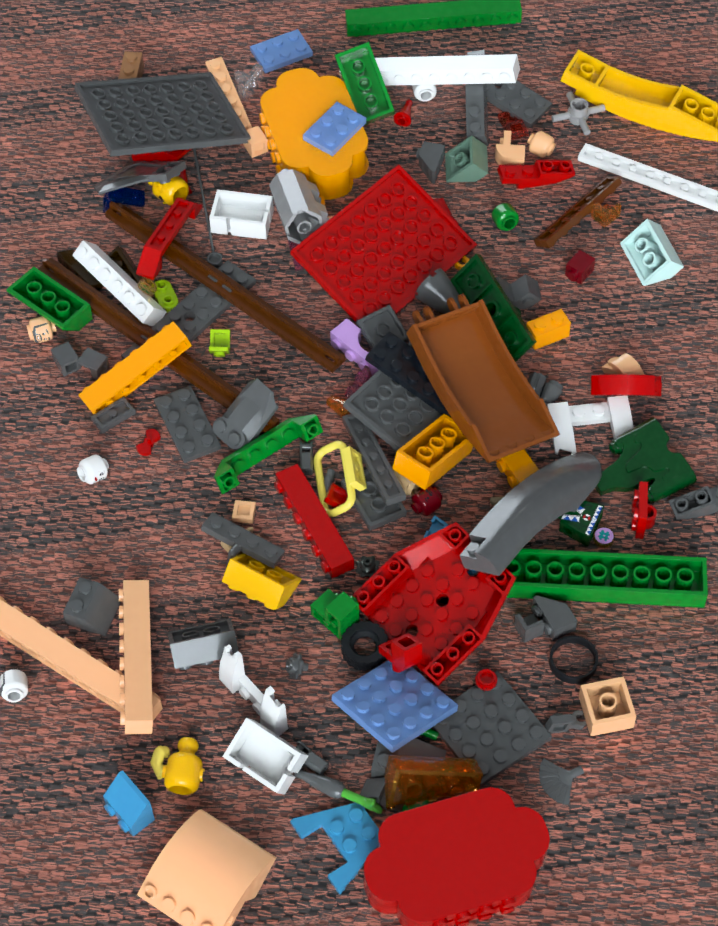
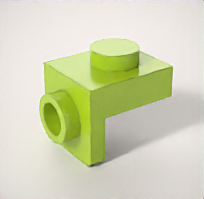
[209,329,231,357]

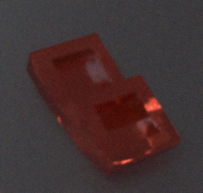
[497,112,529,140]

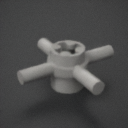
[551,91,605,135]

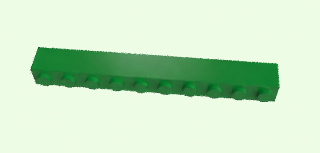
[345,0,522,37]

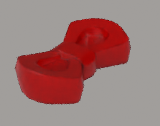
[136,429,161,456]

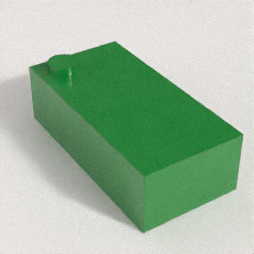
[335,42,395,126]

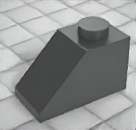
[416,141,445,184]

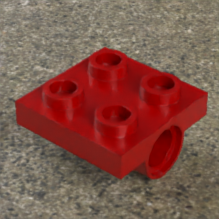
[631,482,657,539]

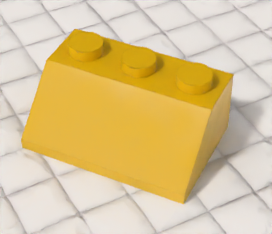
[222,553,302,610]

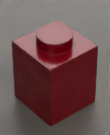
[565,250,595,284]

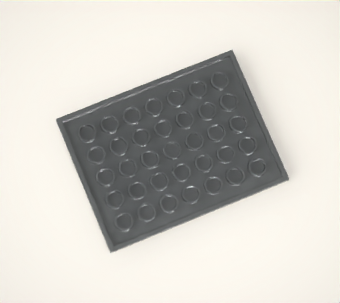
[74,72,251,156]

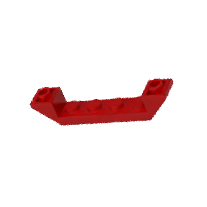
[136,197,203,280]

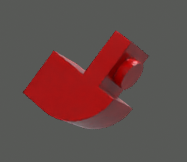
[378,633,422,673]

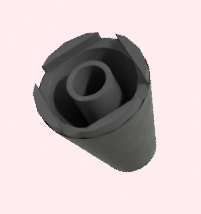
[415,268,461,314]

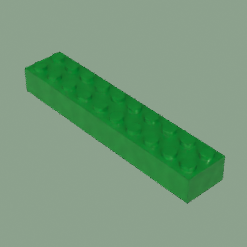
[506,548,708,608]

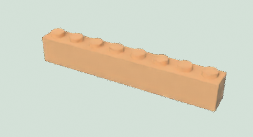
[119,580,153,734]

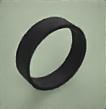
[549,636,598,684]

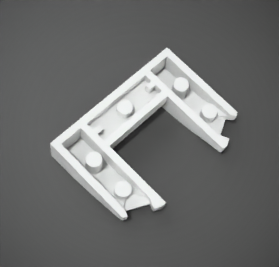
[547,396,634,455]
[219,645,288,736]

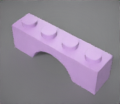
[330,318,378,376]

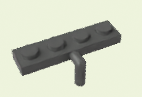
[201,512,285,569]

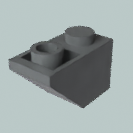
[531,596,577,641]

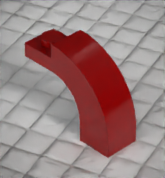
[591,374,662,396]

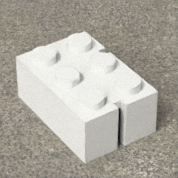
[209,189,274,240]
[222,718,308,795]

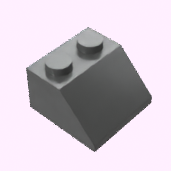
[63,577,121,636]

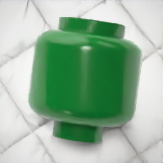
[492,203,519,231]

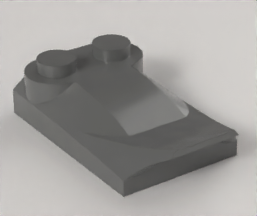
[213,378,279,451]

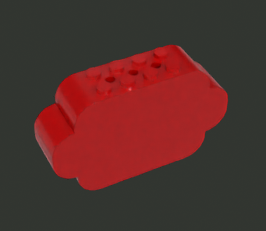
[363,787,550,926]

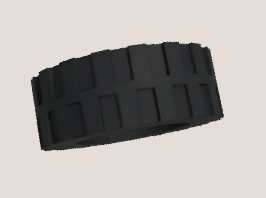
[341,621,388,671]

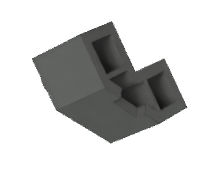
[496,274,542,309]

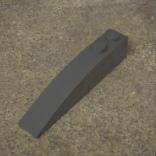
[466,50,489,146]

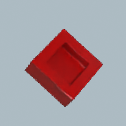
[323,483,348,508]

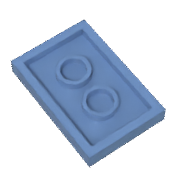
[250,29,313,73]
[303,102,366,157]

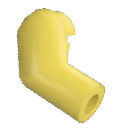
[150,745,170,780]

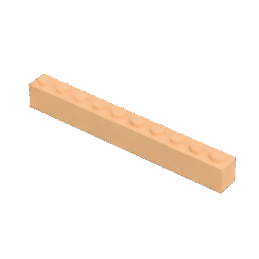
[0,596,163,720]

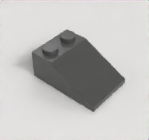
[371,738,446,793]

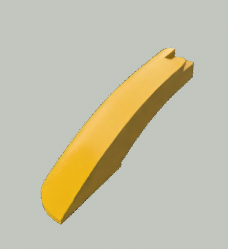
[560,50,718,142]

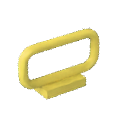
[313,440,367,518]

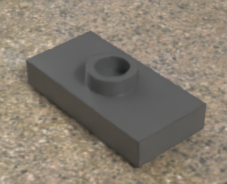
[91,396,136,434]

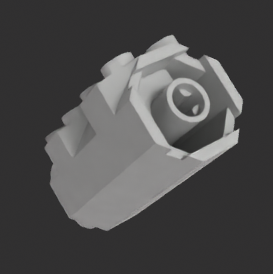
[269,169,329,244]

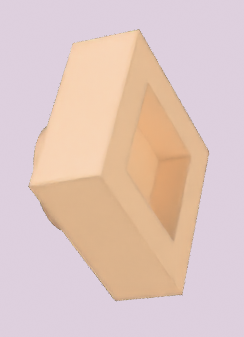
[232,500,256,524]

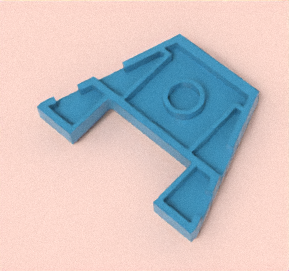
[290,803,379,894]

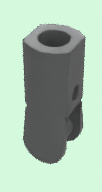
[299,441,313,475]
[296,741,329,775]

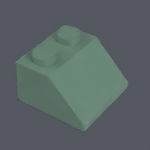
[445,135,488,182]

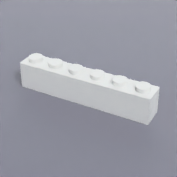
[72,240,167,326]

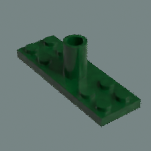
[451,254,537,362]

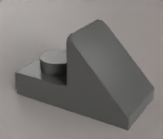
[360,777,409,814]

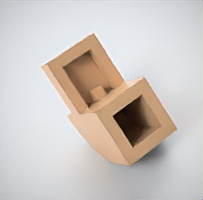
[495,130,525,165]
[602,353,644,375]

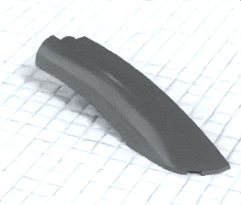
[460,451,602,576]

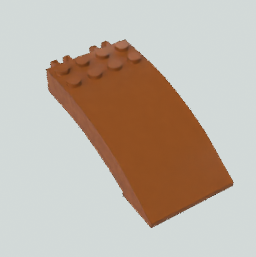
[406,294,560,463]

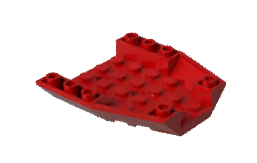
[352,522,516,686]

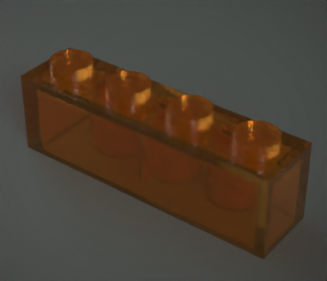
[385,755,483,809]

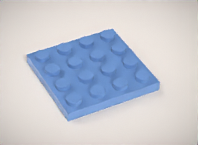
[332,660,458,753]

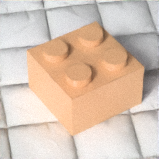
[579,676,636,736]

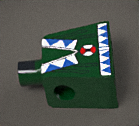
[557,501,604,547]

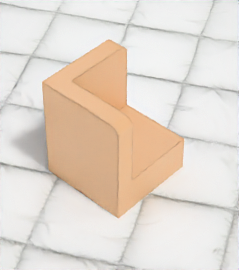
[243,126,268,158]

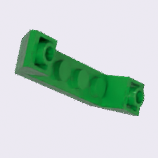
[214,414,323,494]

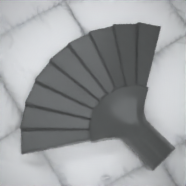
[539,758,584,805]

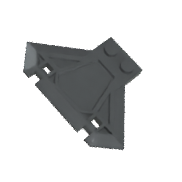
[94,160,187,195]

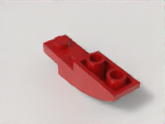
[497,160,575,189]

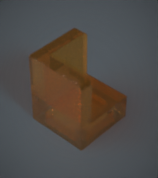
[591,202,622,228]

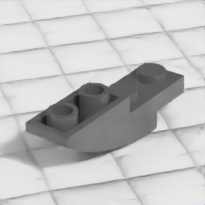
[669,486,718,520]

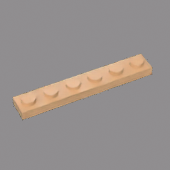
[205,57,252,130]

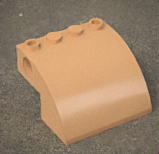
[137,809,277,926]

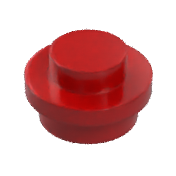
[475,669,497,691]

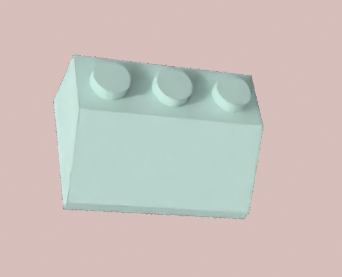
[620,219,684,286]

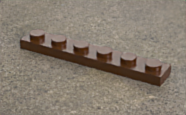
[534,176,622,248]

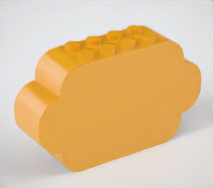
[259,68,369,200]

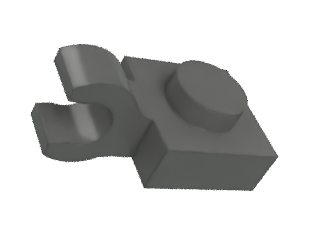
[544,710,586,734]

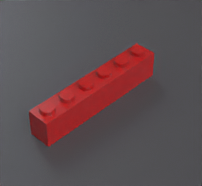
[274,464,354,579]

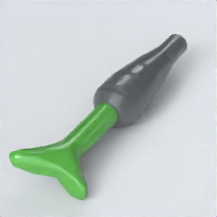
[294,769,383,814]

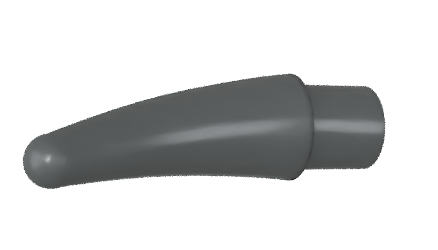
[324,469,335,494]

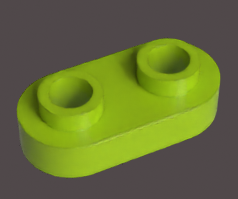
[152,280,179,313]

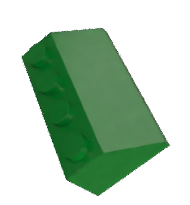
[6,267,93,331]

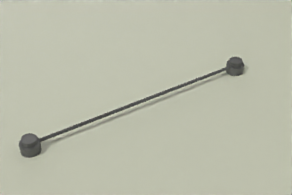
[193,148,223,269]

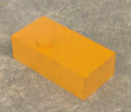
[392,414,473,490]

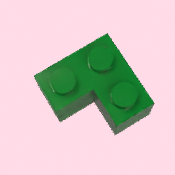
[310,589,360,640]

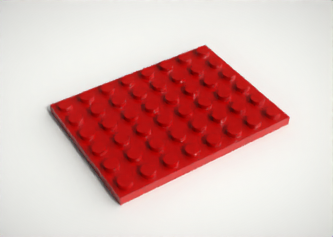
[290,164,477,322]

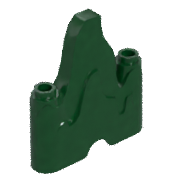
[595,417,697,503]

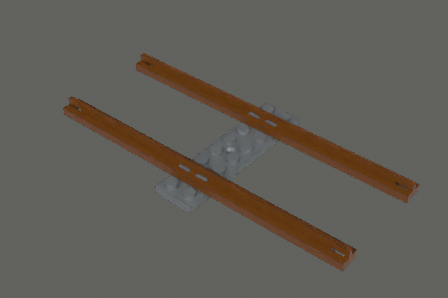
[38,201,346,434]

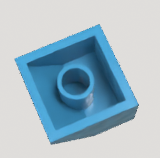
[103,770,155,837]

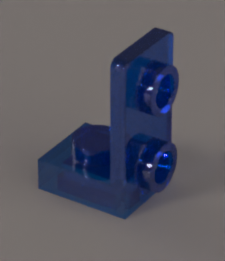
[103,187,145,213]

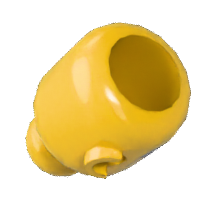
[148,176,189,206]
[162,737,205,795]

